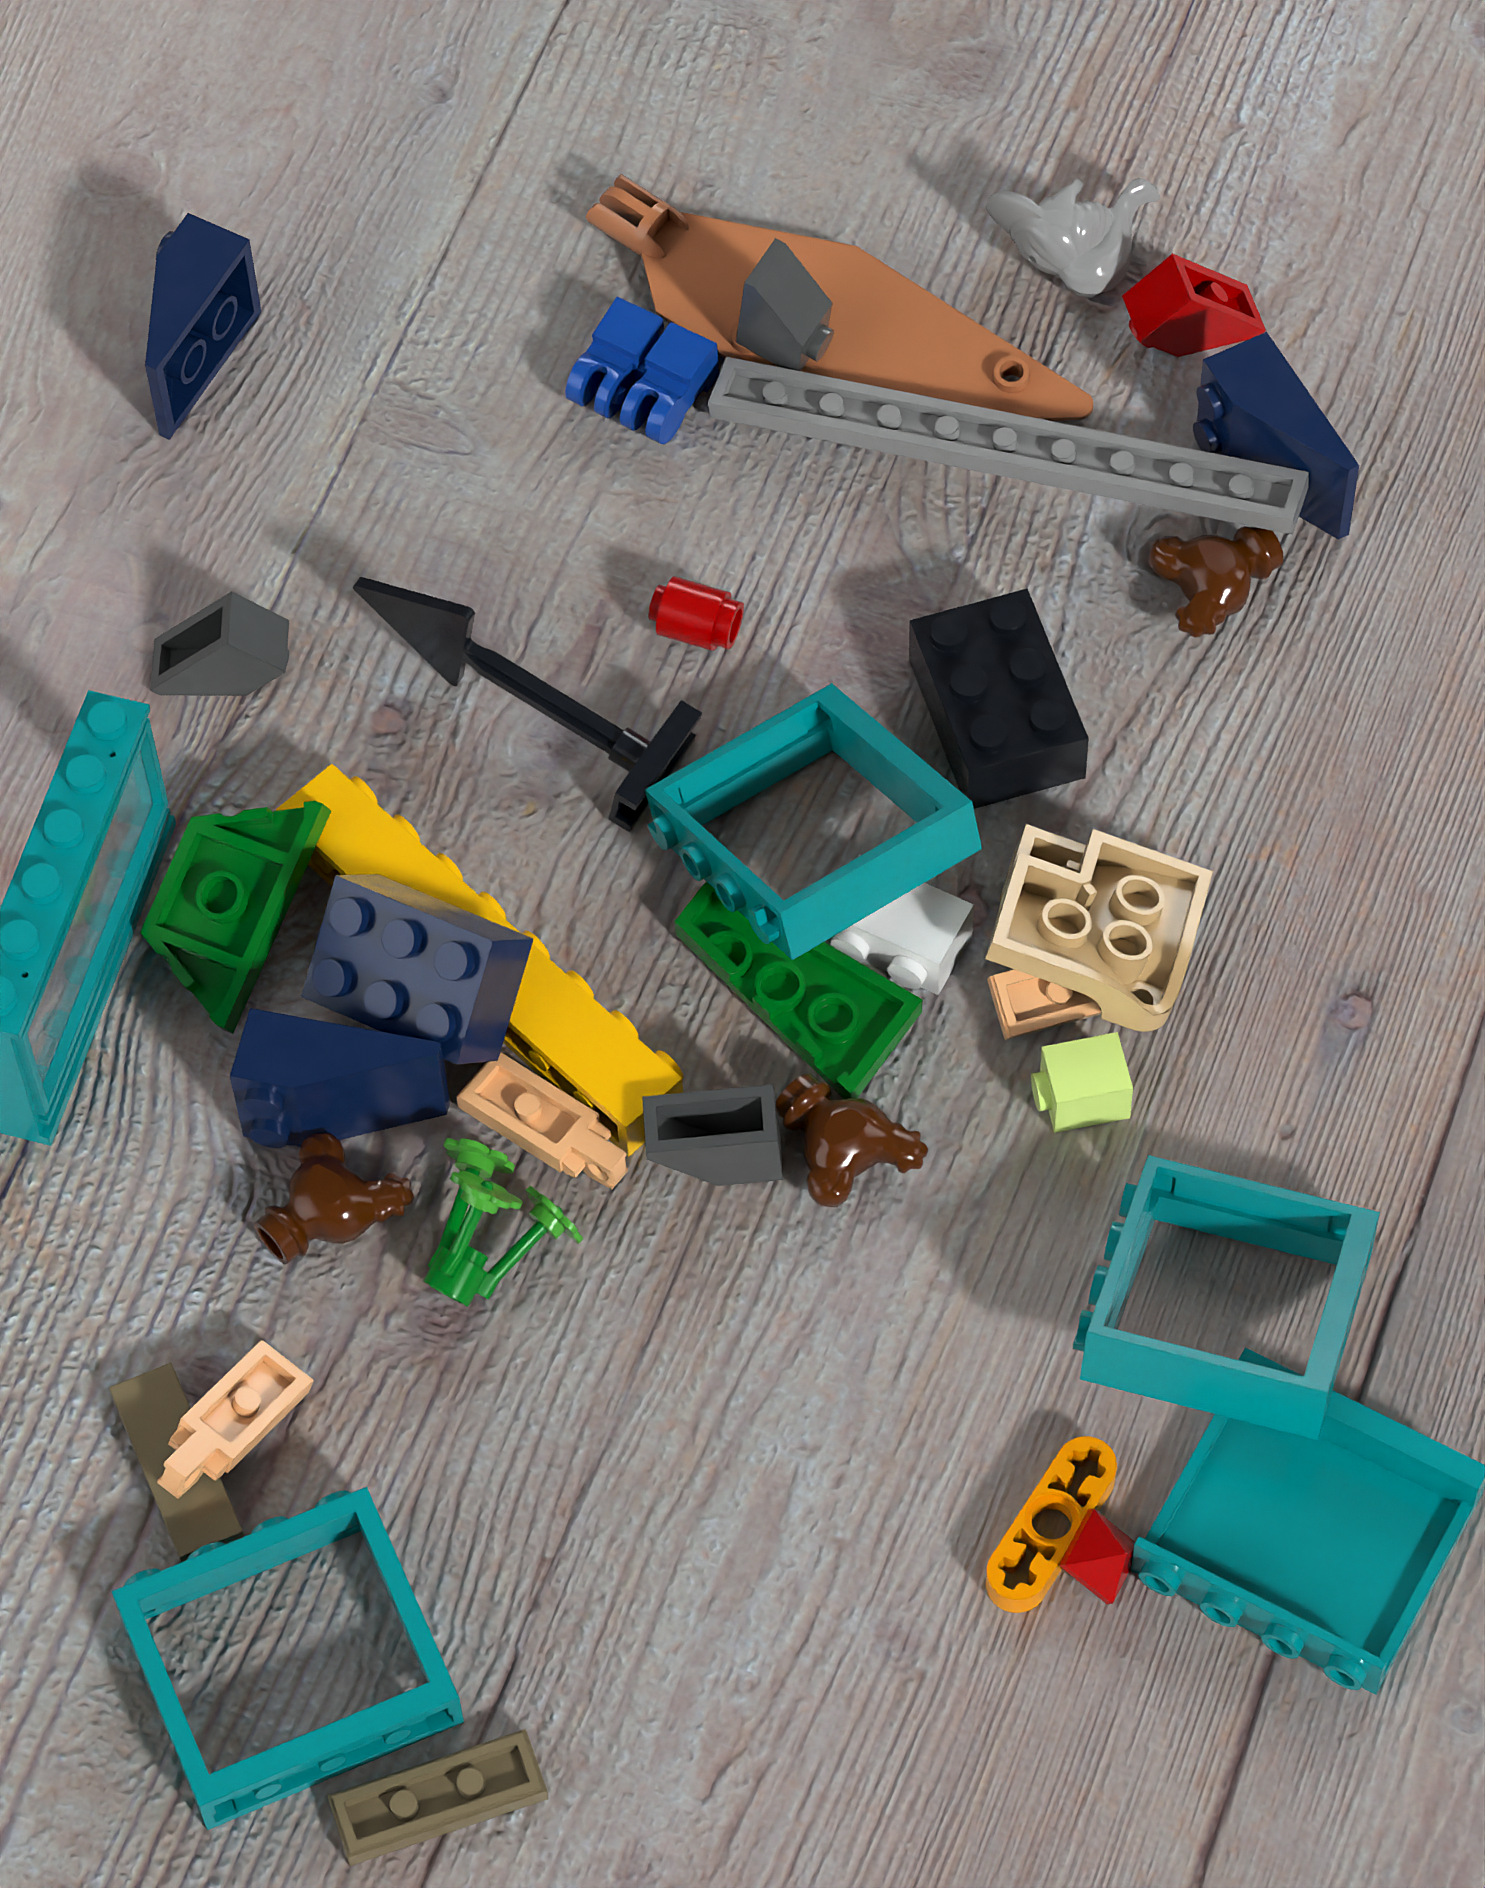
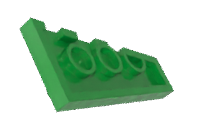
[674,881,923,1099]

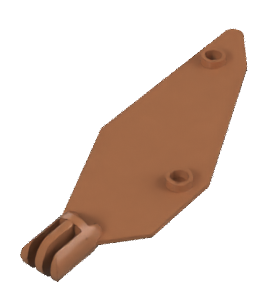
[585,174,1094,421]

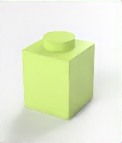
[1031,1032,1133,1133]

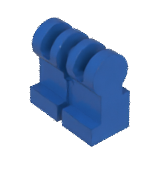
[565,297,720,444]

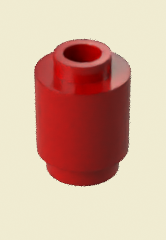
[648,576,744,651]

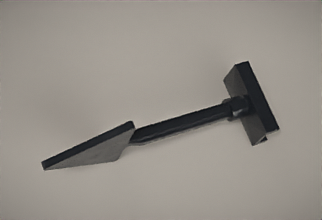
[353,577,702,832]

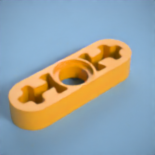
[986,1436,1117,1613]

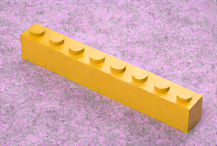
[276,764,684,1157]

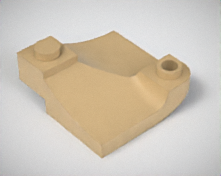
[985,824,1213,1032]

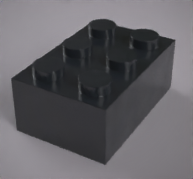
[909,588,1089,809]

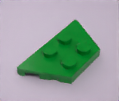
[140,801,331,1034]

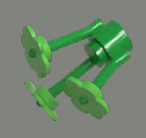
[423,1138,583,1307]

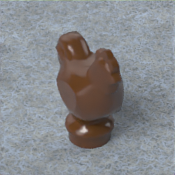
[1149,526,1283,637]
[776,1073,928,1207]
[253,1133,414,1265]

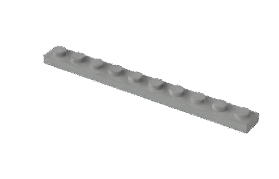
[708,357,1309,535]

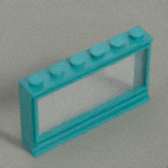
[0,690,176,1146]

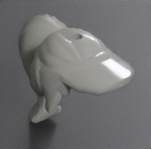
[986,178,1160,298]

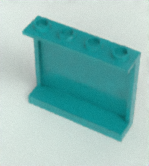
[1131,1347,1485,1695]

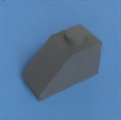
[736,238,834,371]
[150,591,289,696]
[642,1084,783,1186]

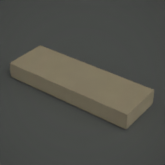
[109,1363,244,1562]
[327,1729,548,1866]

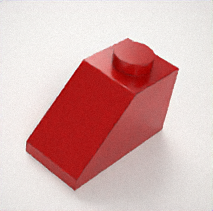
[1122,253,1266,357]

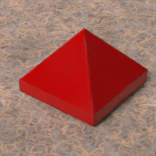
[1059,1508,1135,1604]

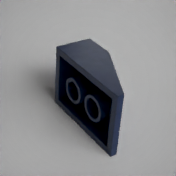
[145,213,262,440]
[1193,332,1360,540]
[230,1008,450,1148]

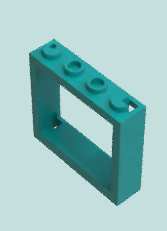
[645,683,982,960]
[1073,1155,1380,1440]
[111,1487,464,1830]

